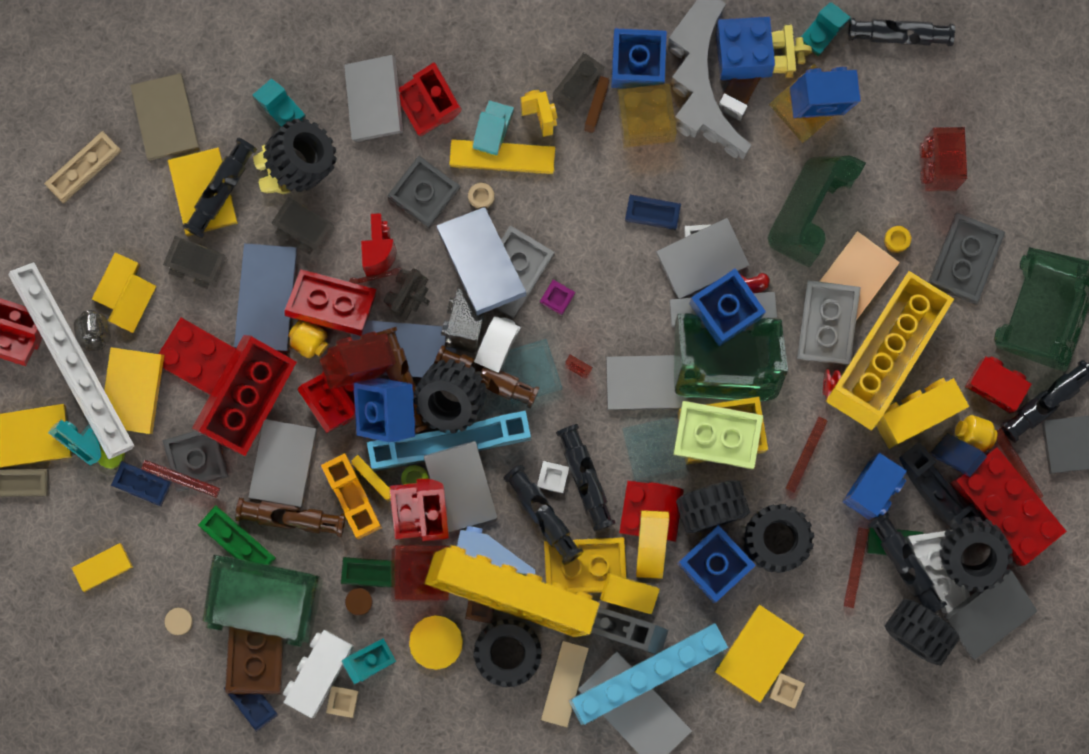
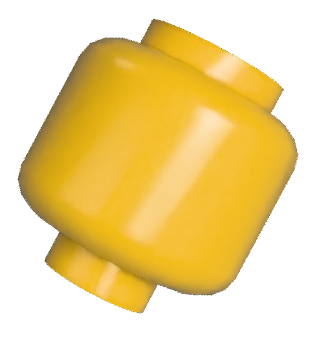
[288,320,329,358]
[955,415,997,452]

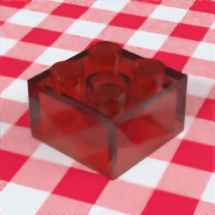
[919,127,968,192]
[320,331,396,389]
[391,545,449,603]

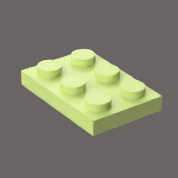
[673,401,763,469]

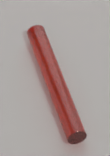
[785,417,828,493]
[996,428,1044,498]
[142,460,221,498]
[843,528,869,609]

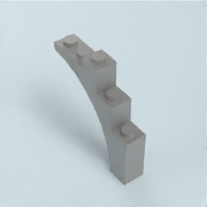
[667,0,752,159]

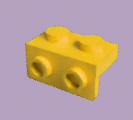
[520,90,557,137]

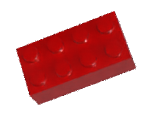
[192,335,297,456]
[950,447,1067,567]

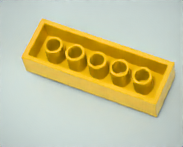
[826,271,954,431]
[425,545,599,637]

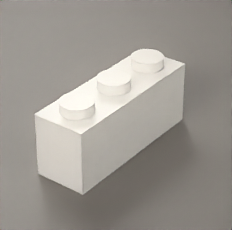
[283,630,354,718]

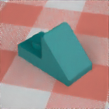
[801,2,851,57]
[252,78,306,127]
[473,100,514,156]
[48,420,101,465]
[341,638,397,685]

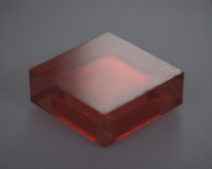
[565,354,593,379]

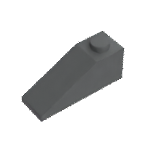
[591,607,669,654]

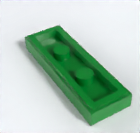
[198,505,276,578]

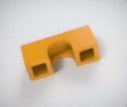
[321,453,383,540]

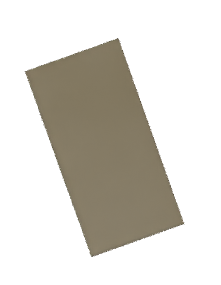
[0,469,49,497]

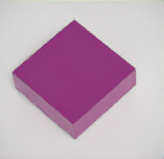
[540,279,576,316]

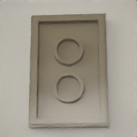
[130,73,200,161]

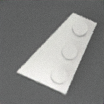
[904,530,970,614]

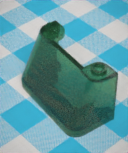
[768,155,866,268]
[994,247,1089,372]
[674,313,788,401]
[202,555,323,647]

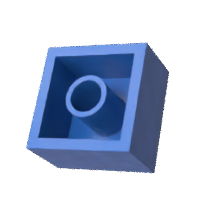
[716,16,775,80]
[611,28,667,90]
[790,67,861,118]
[689,268,766,347]
[354,378,415,442]
[842,453,907,520]
[677,525,756,603]

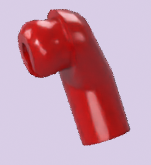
[739,273,770,293]

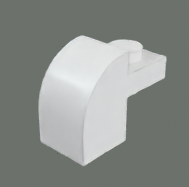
[474,316,521,373]

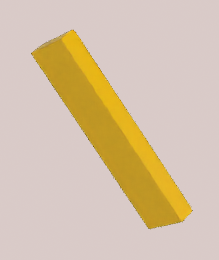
[449,139,555,174]

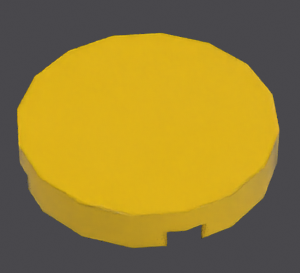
[409,615,463,670]

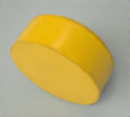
[884,226,911,253]

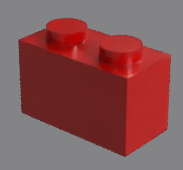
[964,356,1032,414]

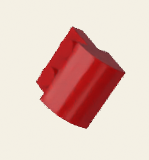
[399,62,462,137]
[361,213,397,277]
[0,298,42,366]
[297,359,360,433]
[390,479,449,541]
[619,480,684,542]

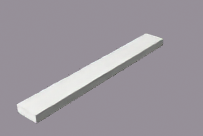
[8,262,134,459]

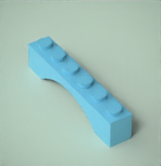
[367,411,531,472]
[569,623,728,725]

